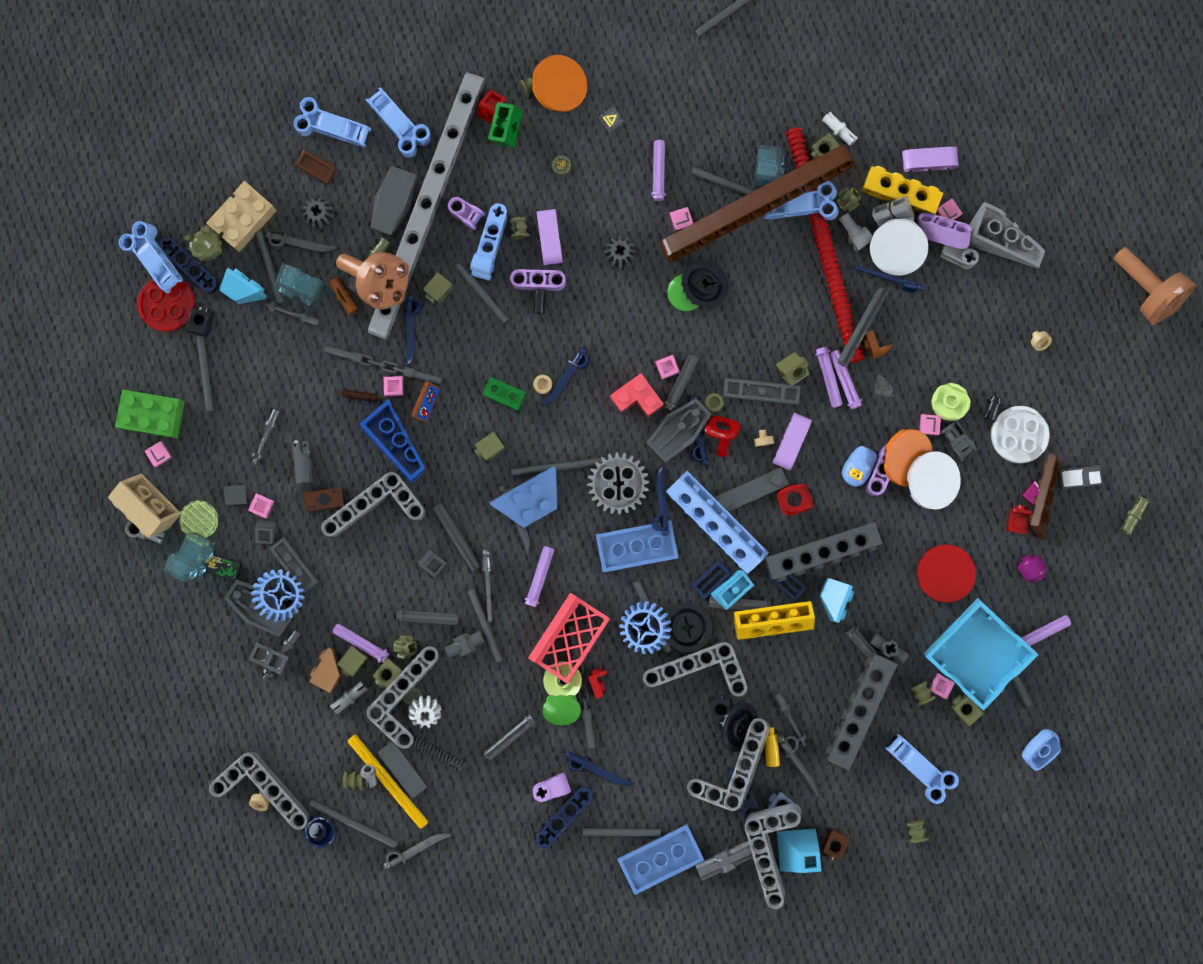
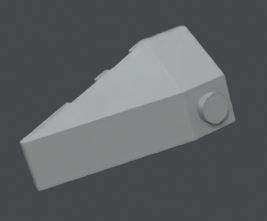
[969,202,1045,268]

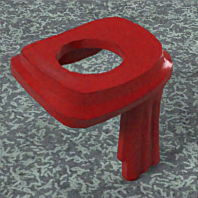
[705,415,741,457]
[777,484,813,516]

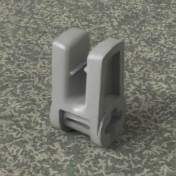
[940,245,979,269]

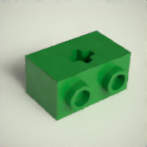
[488,102,523,148]
[482,377,526,412]

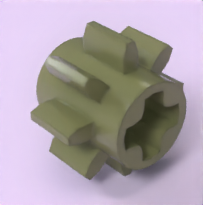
[837,187,861,212]
[393,635,417,659]

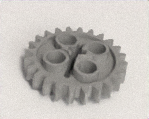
[587,452,649,515]

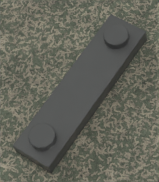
[723,378,801,405]
[714,467,789,512]

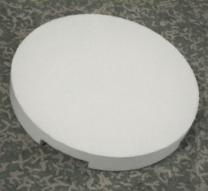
[870,219,928,275]
[991,406,1050,463]
[907,452,960,509]

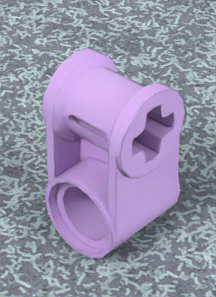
[448,197,485,230]
[533,773,571,802]

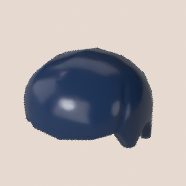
[304,816,335,848]

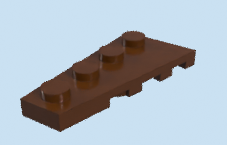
[1029,454,1060,540]

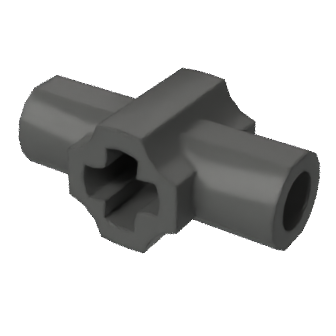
[444,631,485,658]
[869,633,909,664]

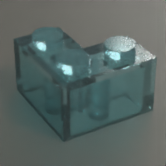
[754,145,784,187]
[274,263,325,306]
[163,532,214,583]

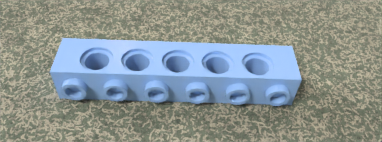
[666,471,769,574]

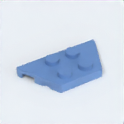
[489,466,557,528]

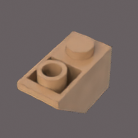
[310,647,342,693]

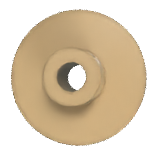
[1031,331,1052,351]
[754,430,774,447]
[249,791,270,811]

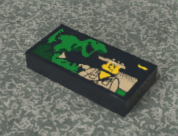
[199,552,242,581]

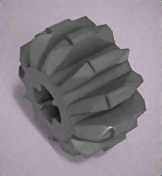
[301,196,334,229]
[604,236,636,269]

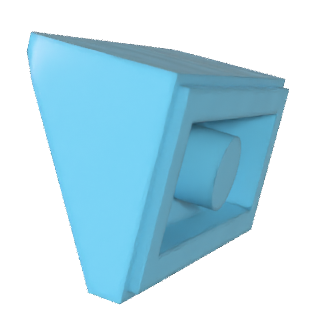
[711,570,754,610]

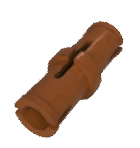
[328,277,358,315]

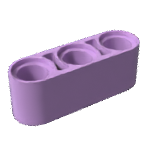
[902,147,959,172]
[537,209,563,265]
[918,213,972,249]
[510,269,566,291]
[772,412,812,470]
[866,444,890,496]

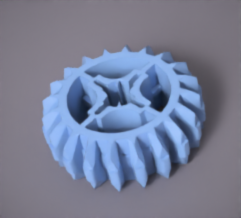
[251,569,304,622]
[619,601,672,654]

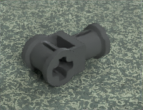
[940,422,977,462]

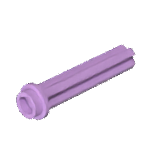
[651,140,666,201]
[815,347,842,408]
[829,350,862,409]
[525,546,554,607]
[1021,615,1071,646]
[332,624,390,663]

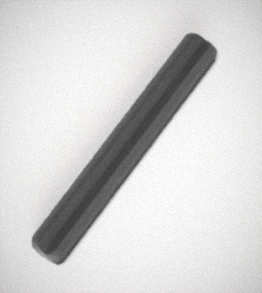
[433,503,480,571]

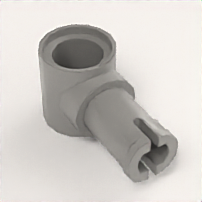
[839,213,872,251]
[125,521,166,544]

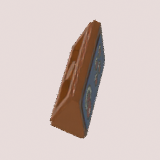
[411,381,440,423]

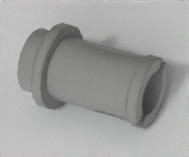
[360,764,377,788]

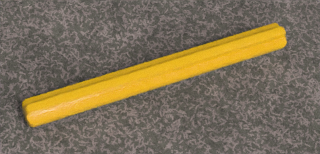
[348,735,428,829]

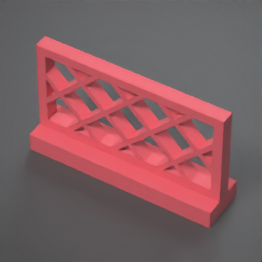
[528,593,610,684]

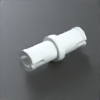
[822,112,858,147]

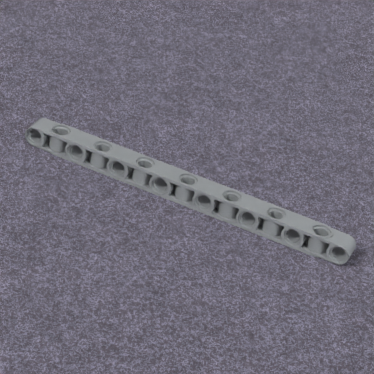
[368,72,485,340]

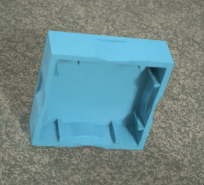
[924,598,1039,711]

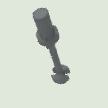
[265,300,320,327]
[251,409,280,464]
[263,630,301,680]
[774,692,807,747]

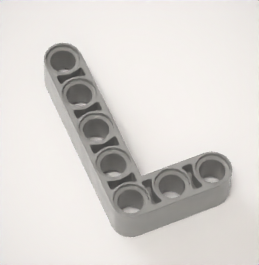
[321,472,425,537]
[643,642,747,697]
[367,646,439,749]
[687,718,770,811]
[209,752,311,830]
[745,804,802,909]

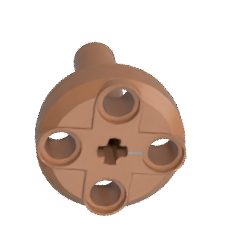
[1113,247,1197,325]
[336,252,409,309]

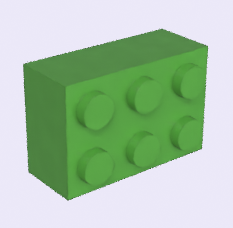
[115,390,184,439]

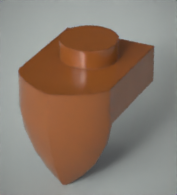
[862,330,893,359]

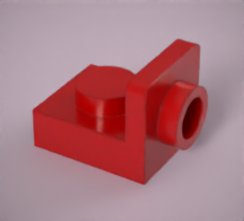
[477,89,507,124]
[1007,505,1033,535]
[588,668,608,699]

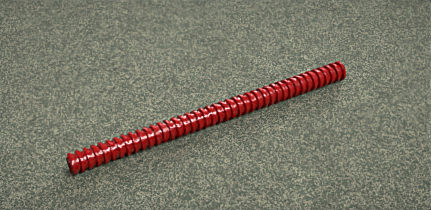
[786,127,865,363]

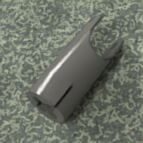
[292,440,313,484]

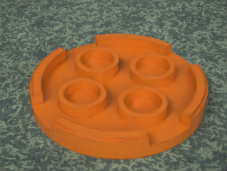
[532,55,587,112]
[884,429,933,487]

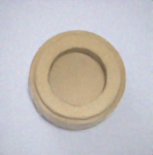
[533,375,552,394]

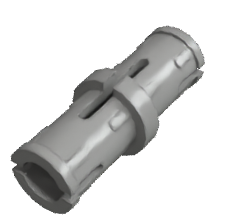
[330,681,368,714]

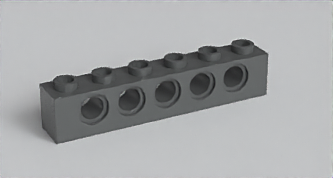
[763,522,883,582]
[825,652,898,770]

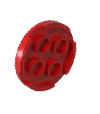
[137,278,195,332]
[917,545,976,603]

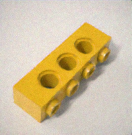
[861,166,943,215]
[734,601,815,640]

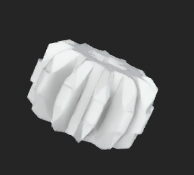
[409,695,441,729]

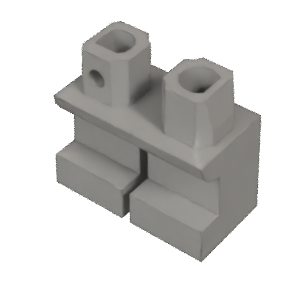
[872,196,915,227]

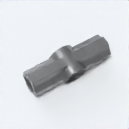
[695,841,753,881]

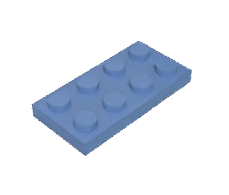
[596,520,678,572]
[617,824,705,895]

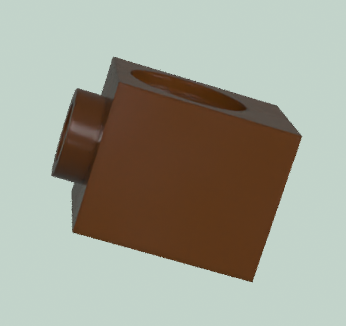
[821,828,850,861]

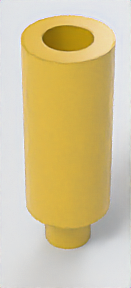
[764,727,780,767]

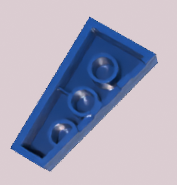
[359,399,426,485]

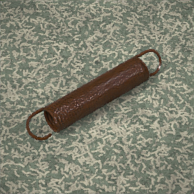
[336,389,384,402]

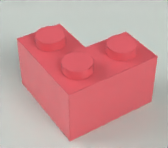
[610,374,664,417]

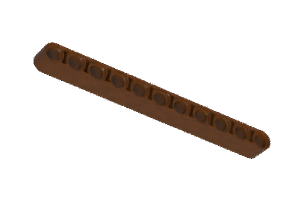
[660,145,855,262]

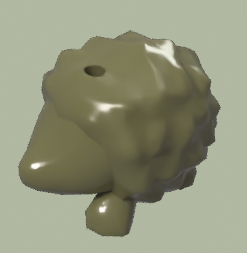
[184,225,222,261]

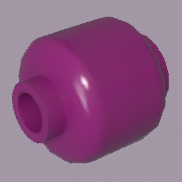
[1018,553,1047,583]

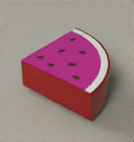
[1021,481,1040,506]

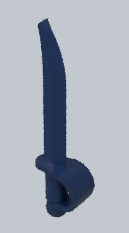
[854,265,924,293]
[403,295,422,367]
[542,347,590,407]
[688,395,709,466]
[651,466,671,536]
[565,752,633,785]

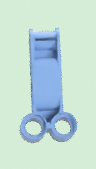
[365,87,432,158]
[293,97,371,148]
[763,181,839,220]
[471,203,507,281]
[119,221,183,293]
[885,734,959,804]

